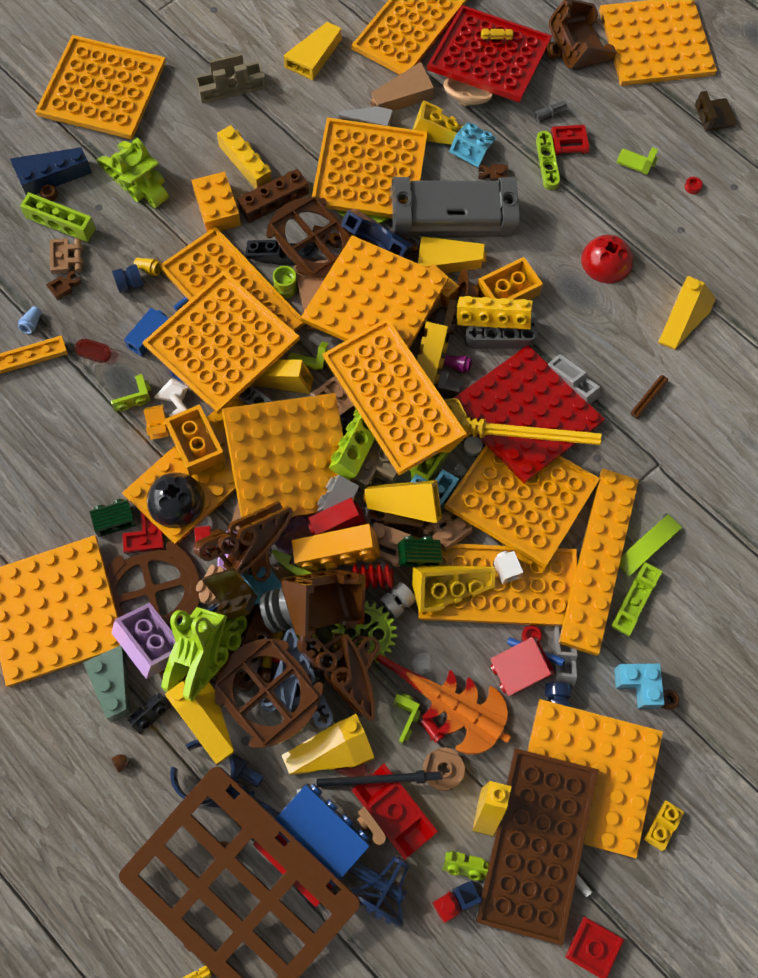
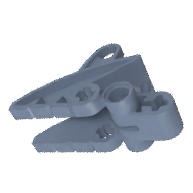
[259,628,333,730]

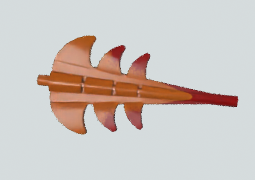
[376,653,511,755]

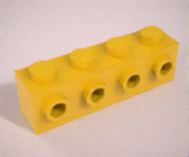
[217,125,272,189]
[457,296,533,329]

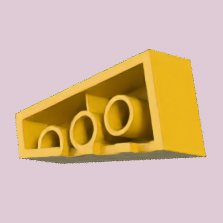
[417,322,448,386]

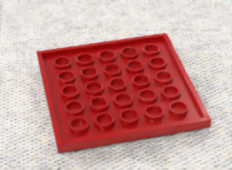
[427,5,552,103]
[454,345,605,484]

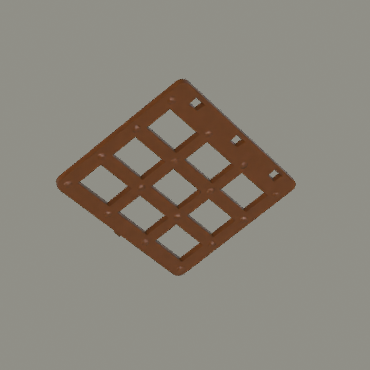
[119,766,360,978]

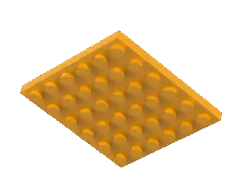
[599,0,717,86]
[35,35,166,140]
[312,117,427,218]
[300,235,449,348]
[142,270,300,415]
[222,393,356,517]
[444,445,600,568]
[0,535,120,687]
[527,699,663,858]

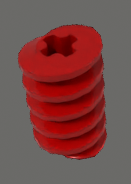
[352,563,394,589]

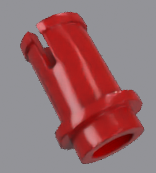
[420,719,445,743]

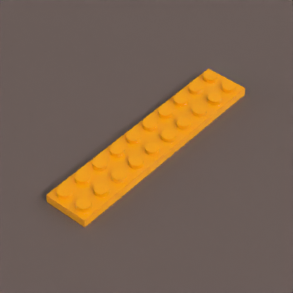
[558,468,639,656]

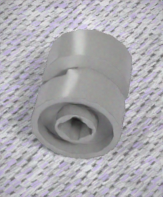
[379,582,416,619]

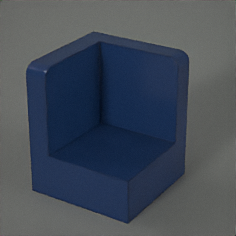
[452,880,483,910]

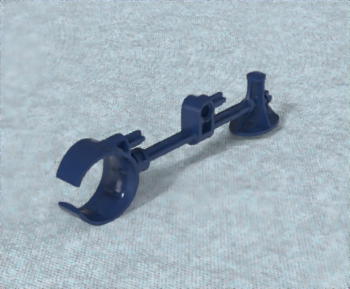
[170,739,410,928]

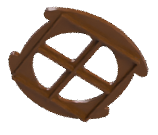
[266,196,357,277]
[106,541,200,625]
[215,639,324,748]

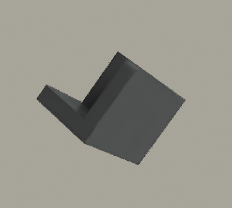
[437,371,461,399]

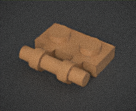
[50,238,84,274]
[422,511,473,552]

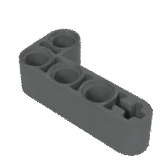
[464,311,537,349]

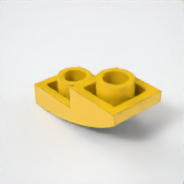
[643,800,684,851]

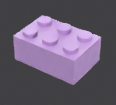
[112,603,176,679]

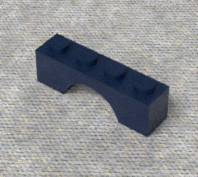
[340,208,414,259]

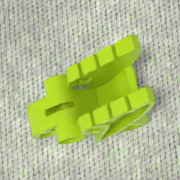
[96,138,169,208]
[161,607,247,702]

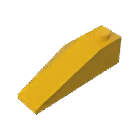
[413,100,464,145]

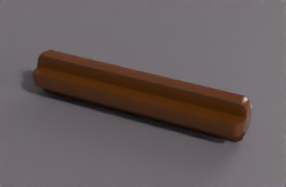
[631,375,668,419]

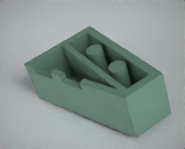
[83,645,131,723]

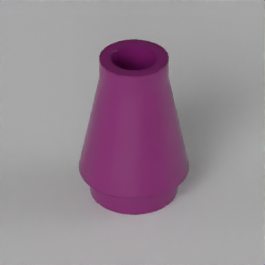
[444,355,472,374]

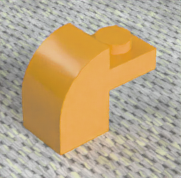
[144,405,169,440]

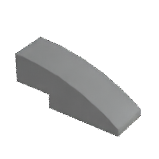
[548,354,600,404]
[553,626,577,687]

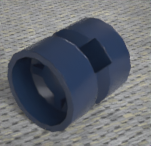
[112,264,144,293]
[545,682,572,707]

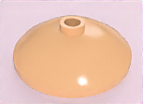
[443,78,493,106]

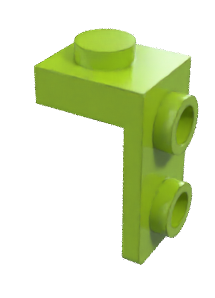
[616,147,659,175]
[287,342,330,370]
[111,374,151,412]
[393,693,421,745]

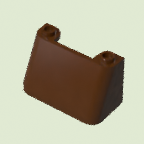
[549,0,617,69]
[281,570,366,639]

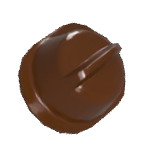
[456,268,480,308]

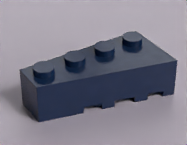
[10,147,92,195]

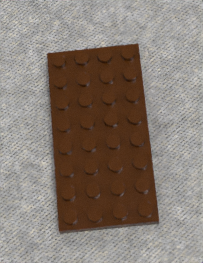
[476,748,599,946]

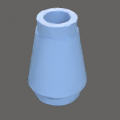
[18,306,42,334]

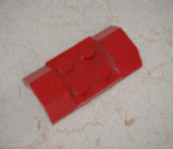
[351,763,438,860]

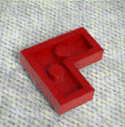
[122,513,164,554]

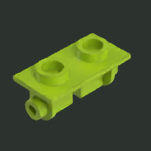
[442,850,488,881]

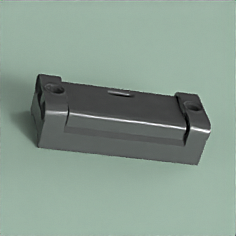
[390,177,519,237]

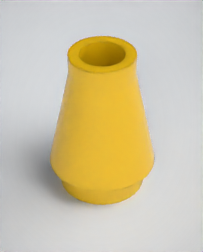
[134,257,161,276]

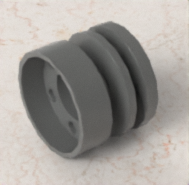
[260,588,293,633]

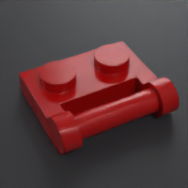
[551,124,589,156]

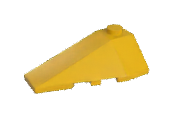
[658,276,716,350]
[412,565,496,612]
[165,681,234,766]
[282,714,375,775]

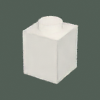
[494,551,523,584]

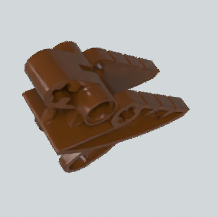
[194,501,293,582]
[297,633,380,721]

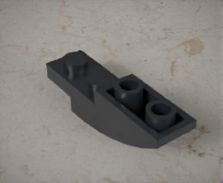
[245,240,319,266]

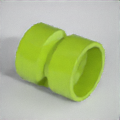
[273,266,297,299]

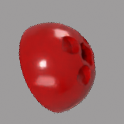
[581,234,633,284]

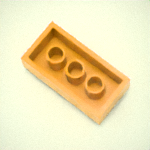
[292,524,381,573]

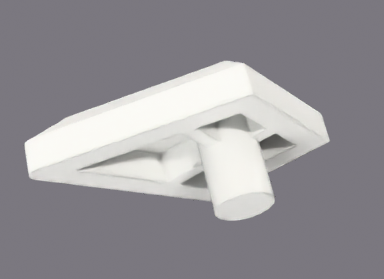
[154,378,189,401]

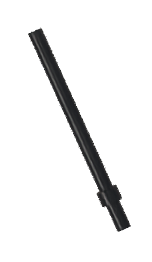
[316,770,443,787]

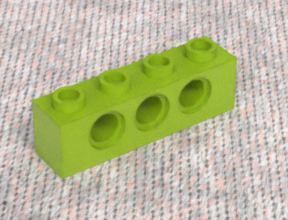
[20,192,96,242]
[329,410,375,480]

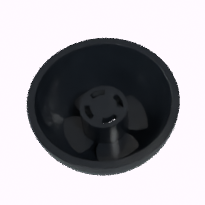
[146,472,205,528]

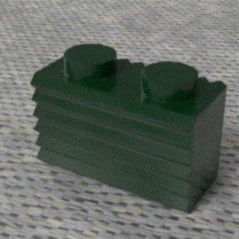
[89,499,136,537]
[397,536,443,567]

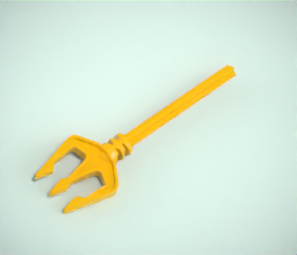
[441,398,602,453]

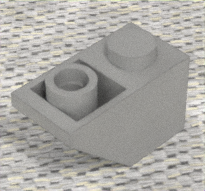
[317,475,359,512]

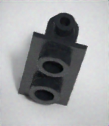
[128,692,171,734]

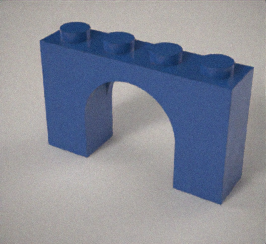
[124,307,185,384]

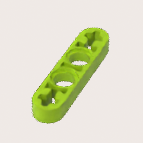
[536,131,560,190]

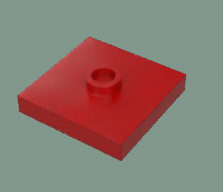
[564,916,624,978]

